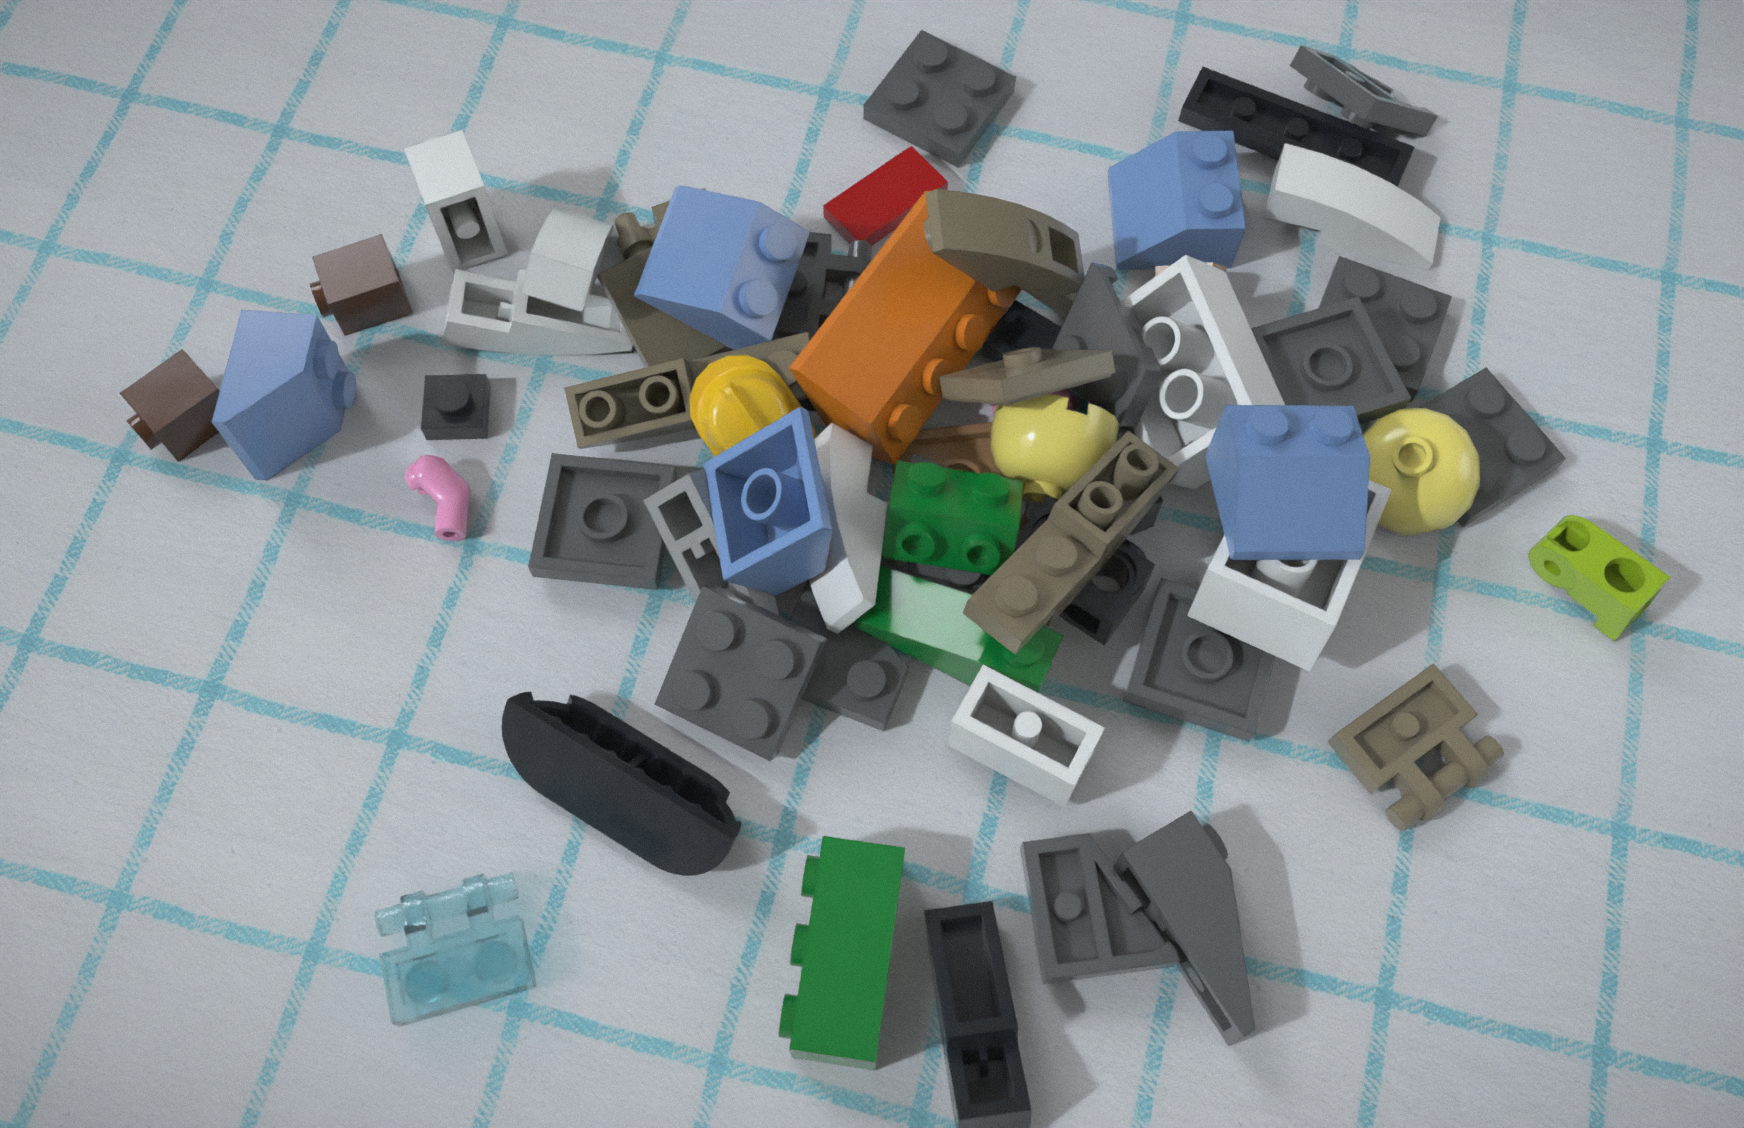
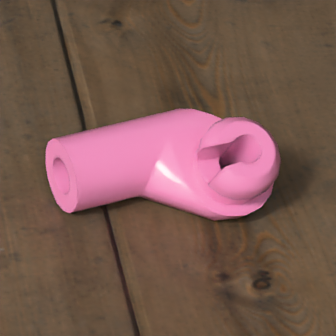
[405,455,470,541]

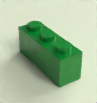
[779,836,905,1070]

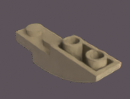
[924,189,1085,318]
[564,332,812,449]
[963,431,1180,655]

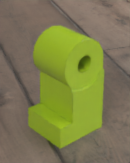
[1528,515,1671,642]

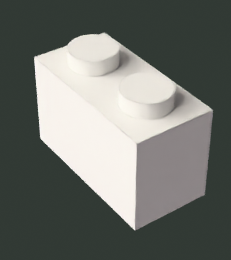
[404,130,508,273]
[947,665,1105,807]

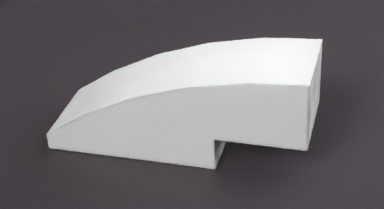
[1264,143,1441,270]
[521,207,614,312]
[442,269,633,356]
[809,423,887,634]

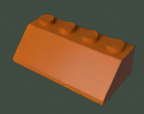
[789,191,1022,465]

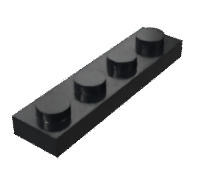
[1178,66,1415,187]

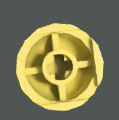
[990,394,1119,503]
[1363,408,1480,536]

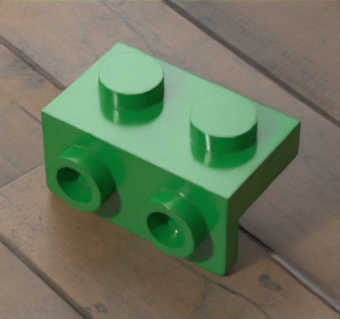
[881,460,1024,575]

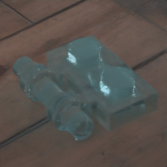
[375,872,537,1027]

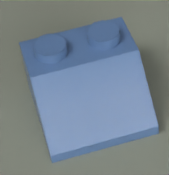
[1107,131,1246,270]
[634,185,810,350]
[212,309,356,481]
[1205,405,1370,560]
[703,407,832,596]

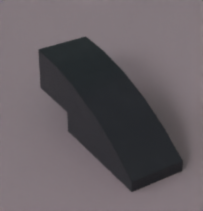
[924,901,1032,1128]

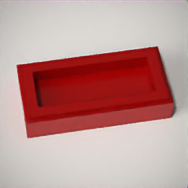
[823,146,948,246]

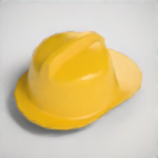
[689,355,816,456]

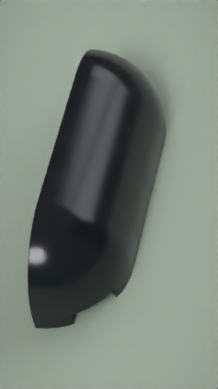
[501,691,741,876]

